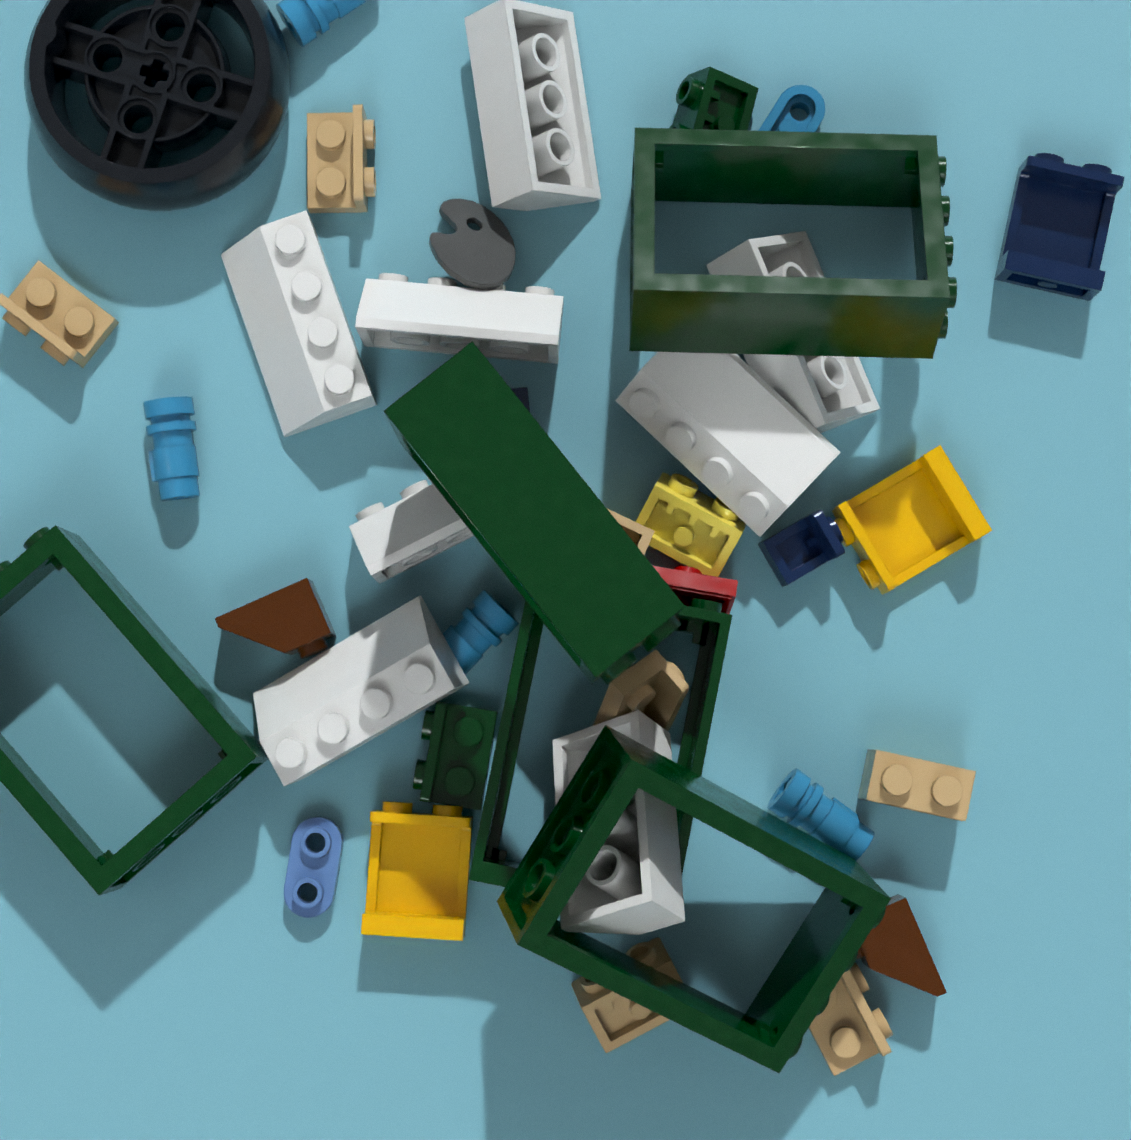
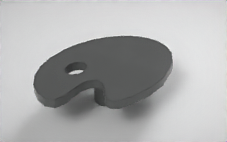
[429,199,516,290]

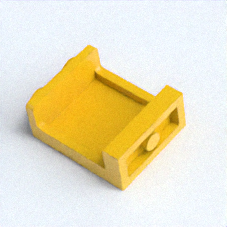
[832,445,992,595]
[361,801,473,941]

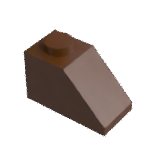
[215,578,336,659]
[856,894,947,997]

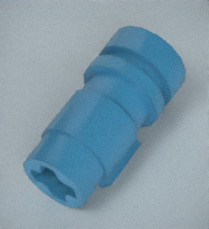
[276,0,366,47]
[143,396,200,501]
[443,590,519,675]
[767,768,875,861]

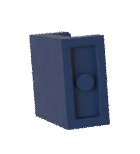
[994,153,1124,301]

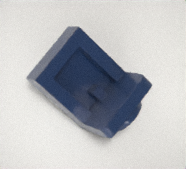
[758,510,845,587]

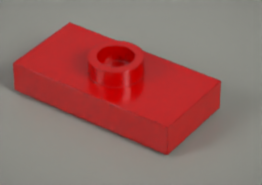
[652,565,738,614]

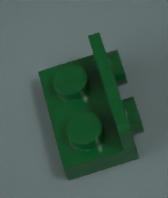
[670,67,759,130]
[413,701,498,810]

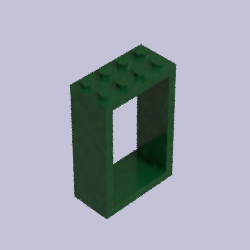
[629,128,957,359]
[384,341,685,685]
[0,525,269,895]
[469,598,732,887]
[497,725,891,1073]

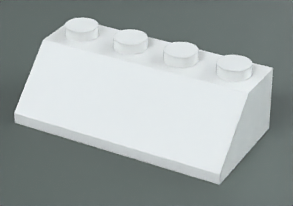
[464,0,601,211]
[221,210,377,437]
[706,231,880,433]
[355,273,564,364]
[615,352,841,537]
[349,480,474,584]
[253,596,469,786]
[552,710,685,935]

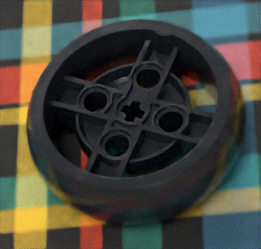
[24,0,290,211]

